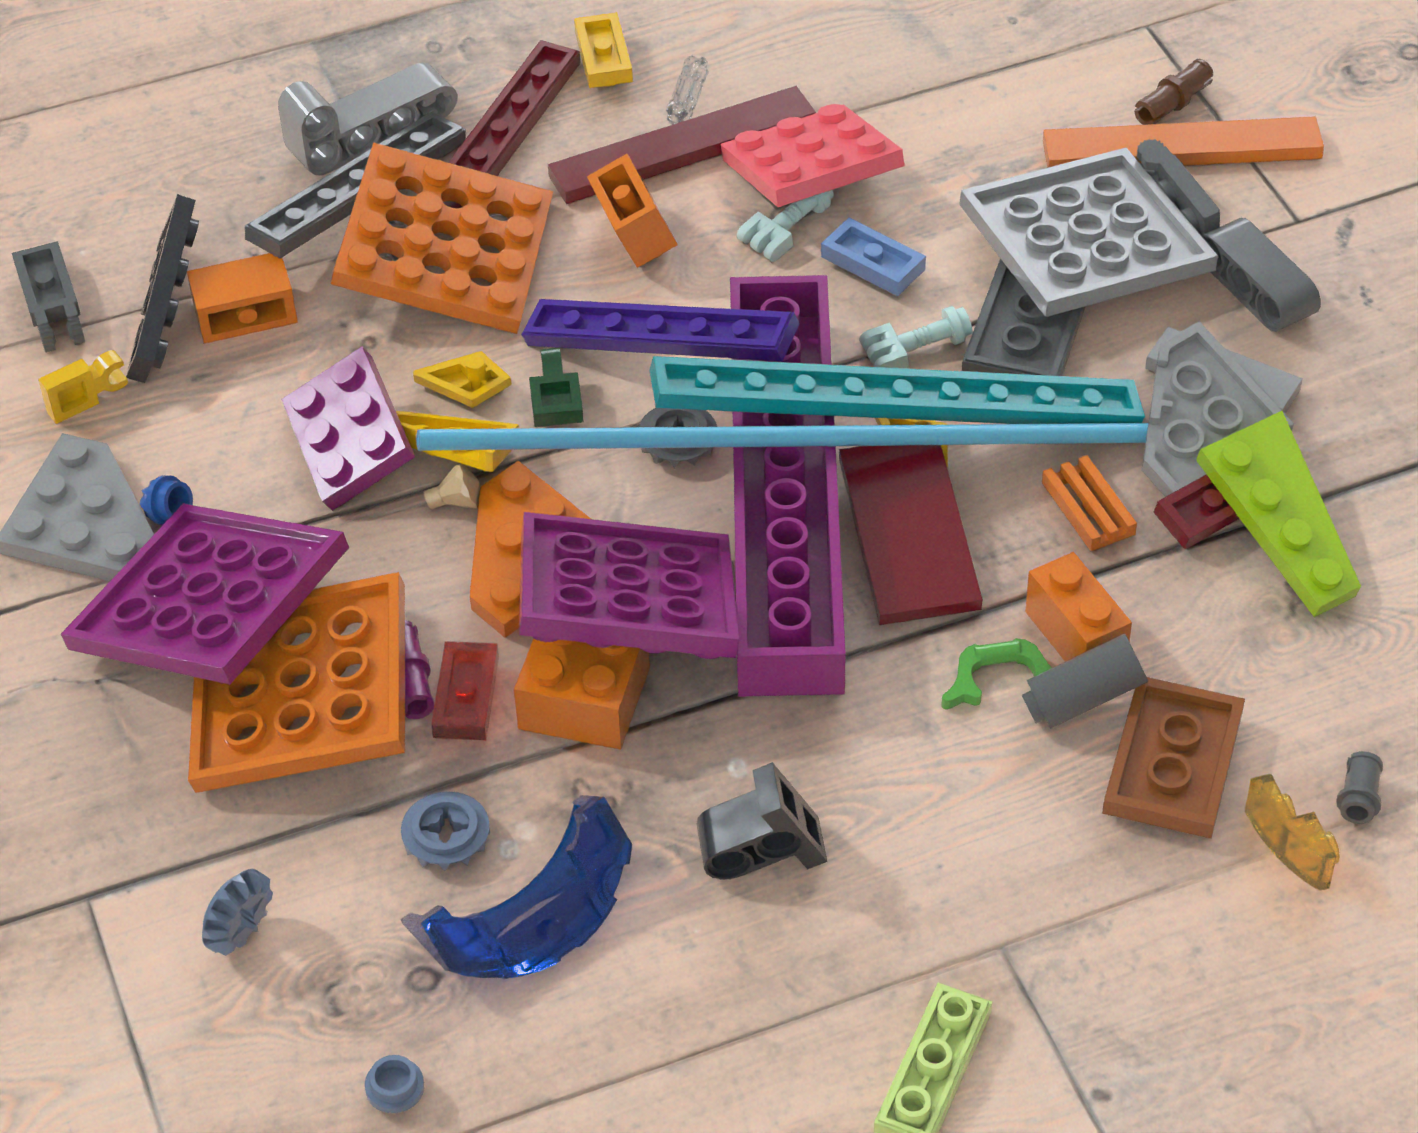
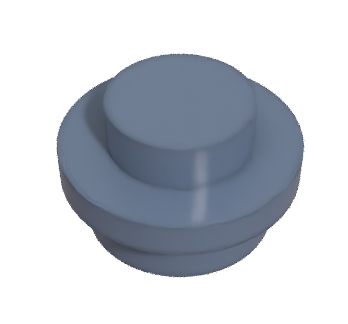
[365,1055,424,1113]

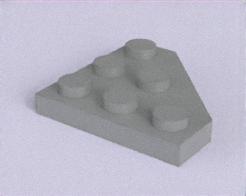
[1142,321,1294,497]
[0,433,154,581]

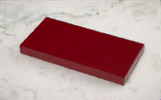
[839,445,983,625]

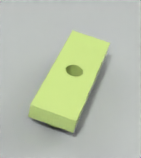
[874,982,992,1133]

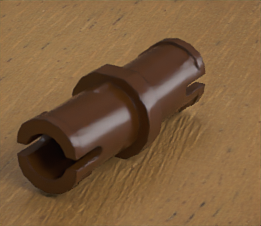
[1134,59,1213,125]

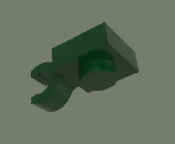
[529,347,584,427]

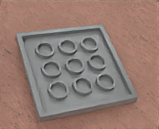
[960,148,1218,317]

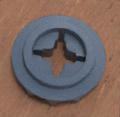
[401,791,490,871]
[202,869,273,956]

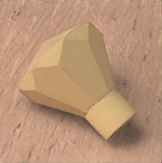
[424,463,480,510]

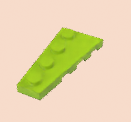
[1196,411,1361,617]

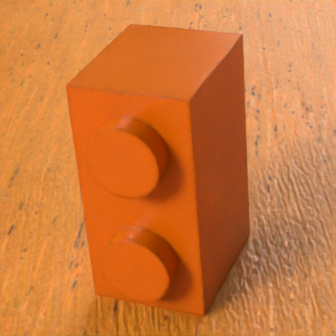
[587,154,678,268]
[187,253,298,344]
[1025,551,1132,662]

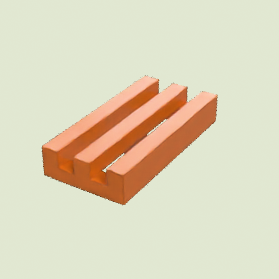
[1042,455,1137,551]

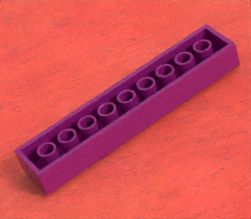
[730,275,846,697]

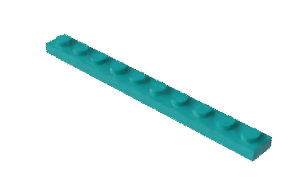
[649,356,1145,424]

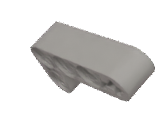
[278,63,458,175]

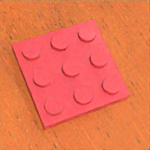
[720,104,905,207]

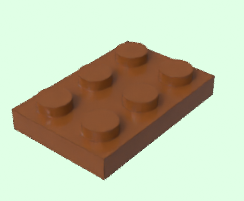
[1102,677,1245,839]

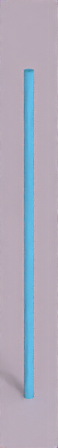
[416,423,1148,451]

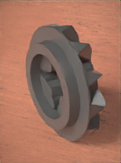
[639,408,717,469]

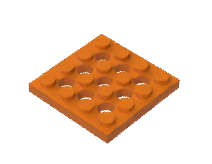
[331,142,553,334]
[188,572,405,793]

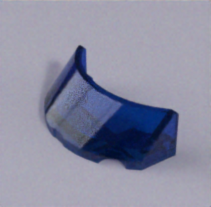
[401,795,632,979]

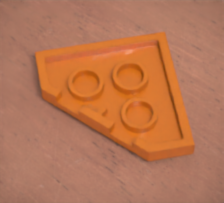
[470,461,591,638]

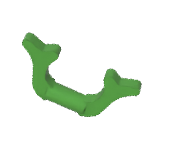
[941,638,1052,710]

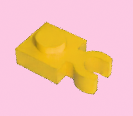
[38,350,128,424]

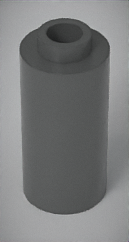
[1022,633,1148,729]

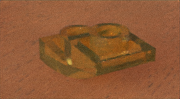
[1245,773,1340,891]

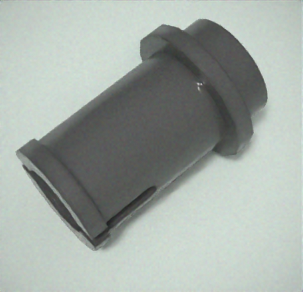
[1336,751,1383,824]

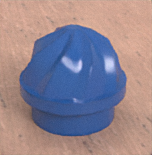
[139,475,193,526]

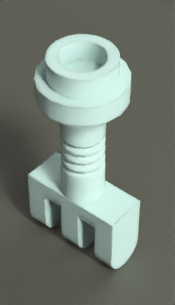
[737,190,834,262]
[859,306,973,368]

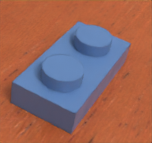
[821,217,926,296]

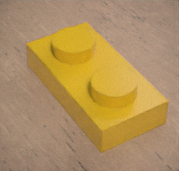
[574,12,633,88]

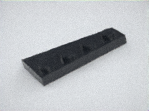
[126,194,199,383]

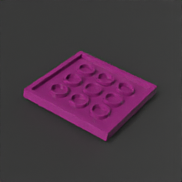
[61,504,349,684]
[519,512,739,659]

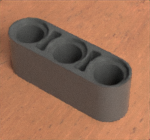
[1201,217,1321,332]

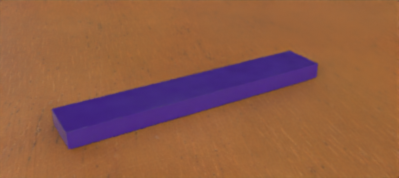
[521,299,800,361]

